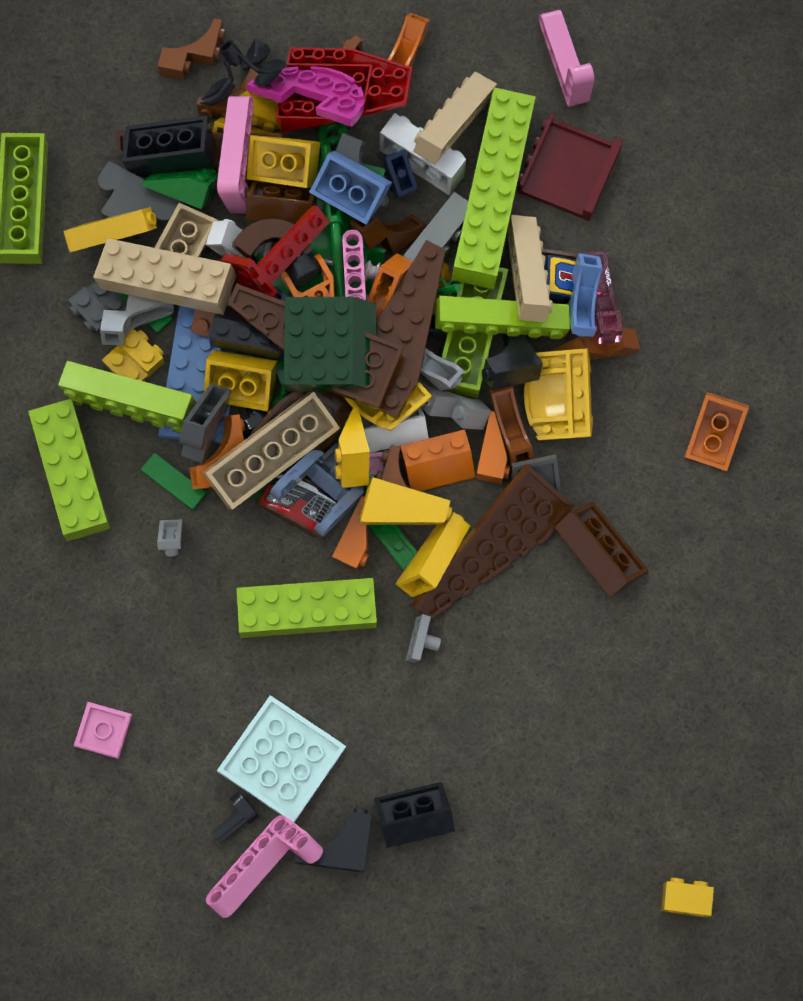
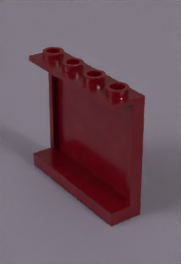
[517,112,623,221]

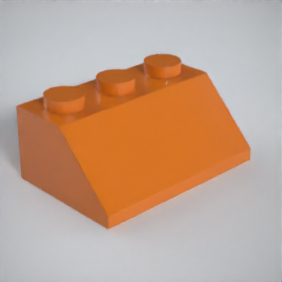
[400,429,476,492]

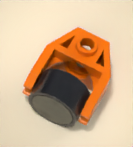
[281,253,334,297]

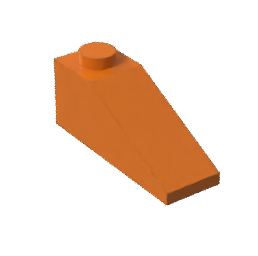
[476,411,510,485]
[332,496,369,570]

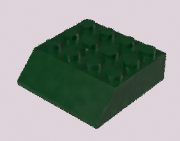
[284,297,376,392]

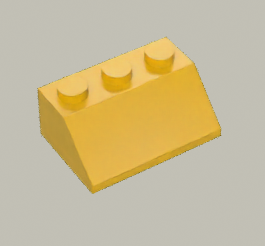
[204,350,278,411]

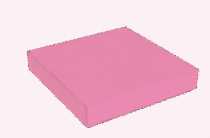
[74,702,133,759]

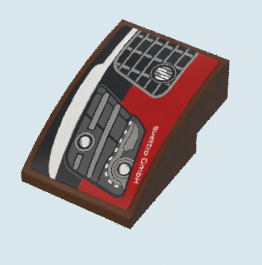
[256,469,338,538]

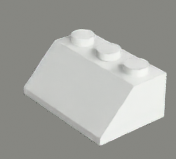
[361,407,429,453]

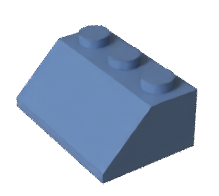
[309,151,392,225]

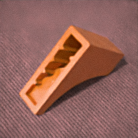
[367,254,413,322]

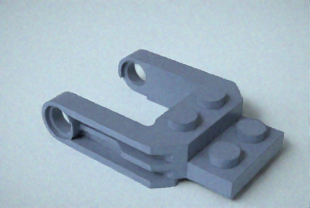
[270,443,370,537]

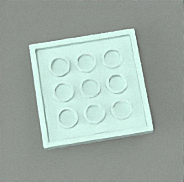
[217,695,346,823]

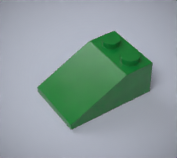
[141,167,218,209]

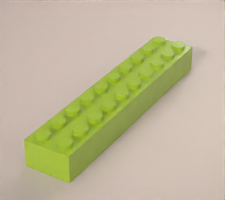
[451,88,536,289]

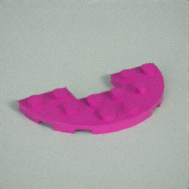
[247,66,364,127]

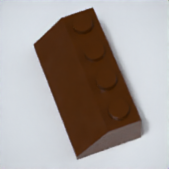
[555,502,648,597]

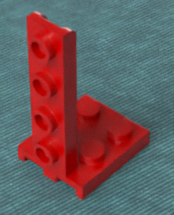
[221,206,329,297]

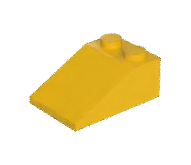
[246,135,320,188]
[335,407,370,488]

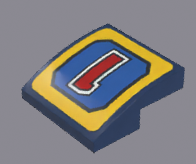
[545,255,576,302]

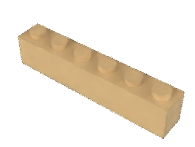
[413,71,497,165]
[507,215,553,322]

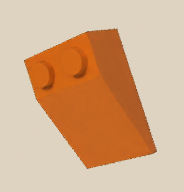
[685,392,749,471]

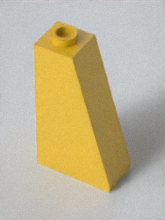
[63,207,157,252]
[357,477,452,525]
[396,512,470,598]

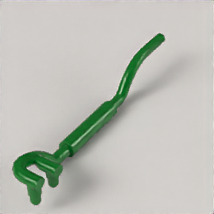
[317,122,348,297]

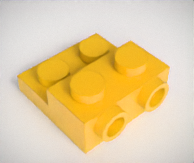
[102,329,165,381]

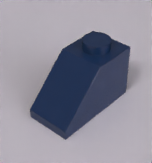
[384,149,418,197]

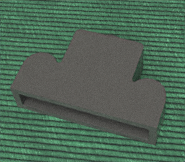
[98,161,184,239]
[180,383,232,463]

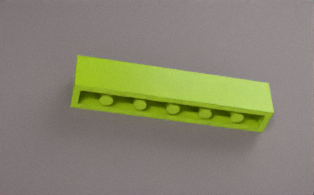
[435,296,570,339]

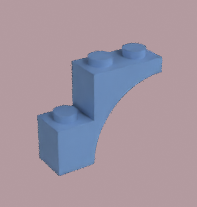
[568,253,603,337]

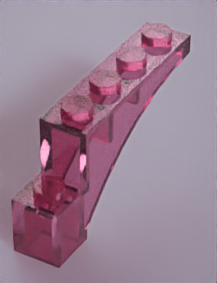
[585,251,623,344]

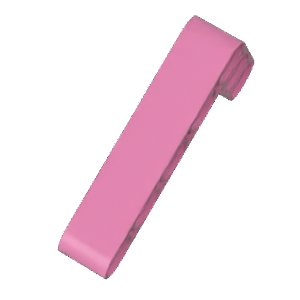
[539,10,594,107]
[217,96,254,214]
[342,230,366,300]
[206,815,323,918]

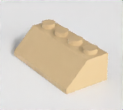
[154,203,218,257]

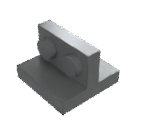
[509,454,562,494]

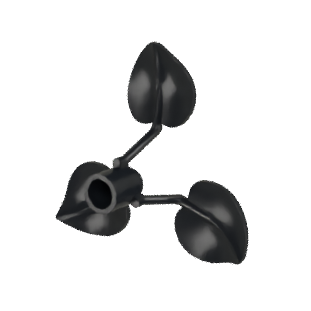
[198,38,286,105]

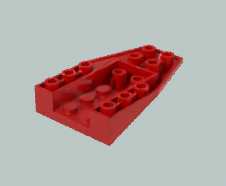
[276,47,413,133]

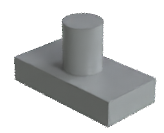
[157,519,183,557]
[406,614,441,663]

